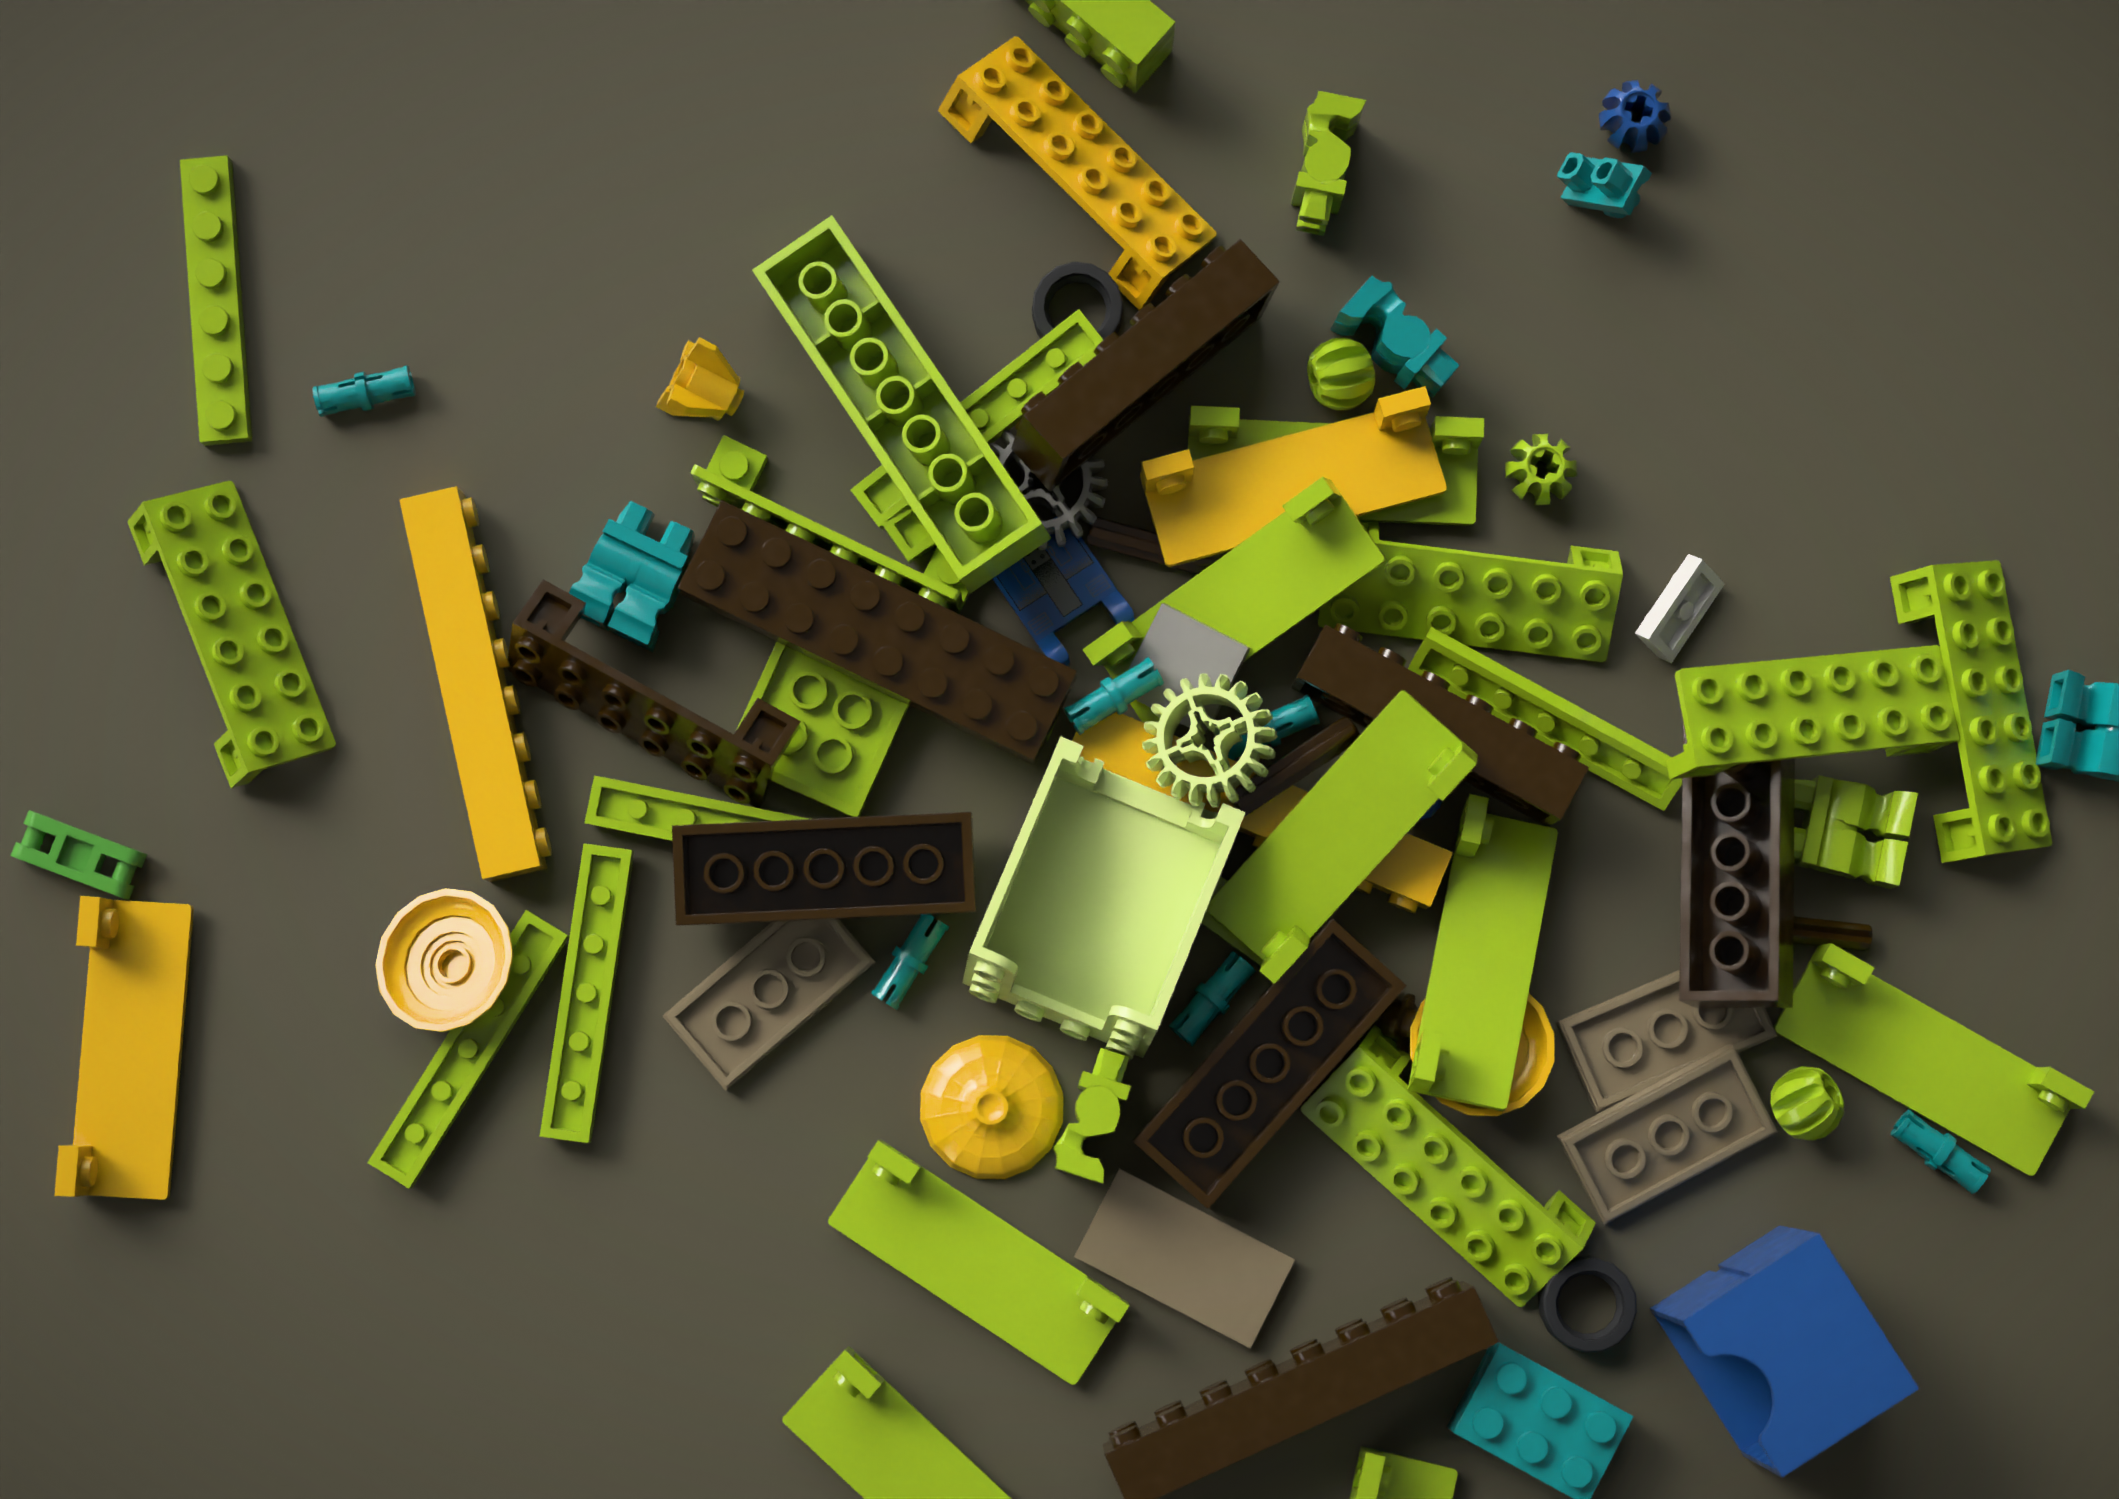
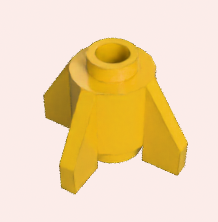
[656,337,744,421]

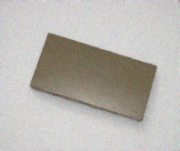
[663,919,876,1091]
[1556,969,1777,1112]
[1557,1043,1777,1225]
[1074,1168,1295,1349]

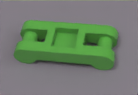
[10,810,147,900]

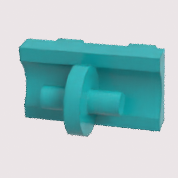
[1557,152,1652,218]

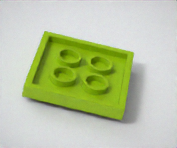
[737,642,909,817]

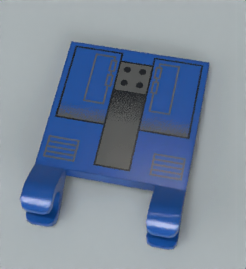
[993,516,1134,666]

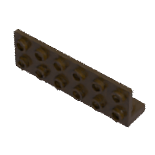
[507,579,801,808]

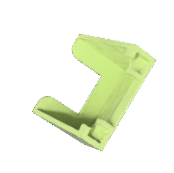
[962,737,1246,1059]

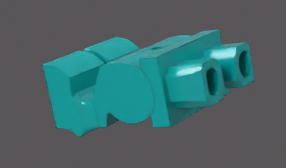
[1330,275,1460,398]
[569,501,695,652]
[2036,670,2119,782]

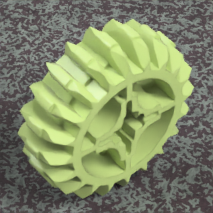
[1142,673,1277,807]

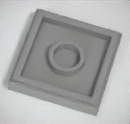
[1128,603,1251,735]

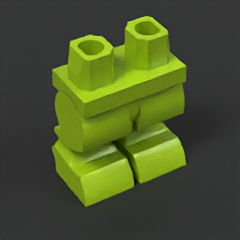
[1291,91,1366,236]
[1794,775,1918,889]
[1053,1048,1131,1184]

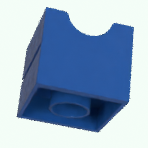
[1650,1225,1919,1477]

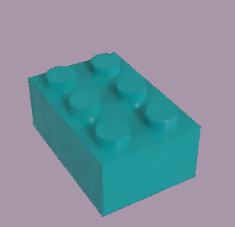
[1447,1343,1634,1499]

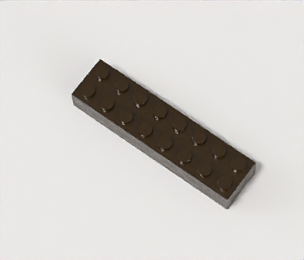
[678,500,1077,765]
[1103,1277,1499,1499]

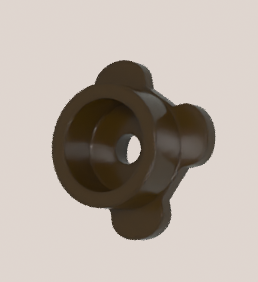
[1381,993,1419,1051]

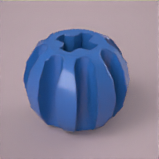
[1598,80,1671,153]

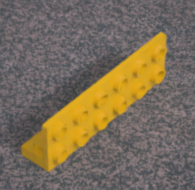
[938,36,1217,311]
[1140,386,1447,567]
[54,896,194,1200]

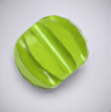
[1307,338,1375,410]
[1505,434,1577,505]
[1770,1066,1844,1141]

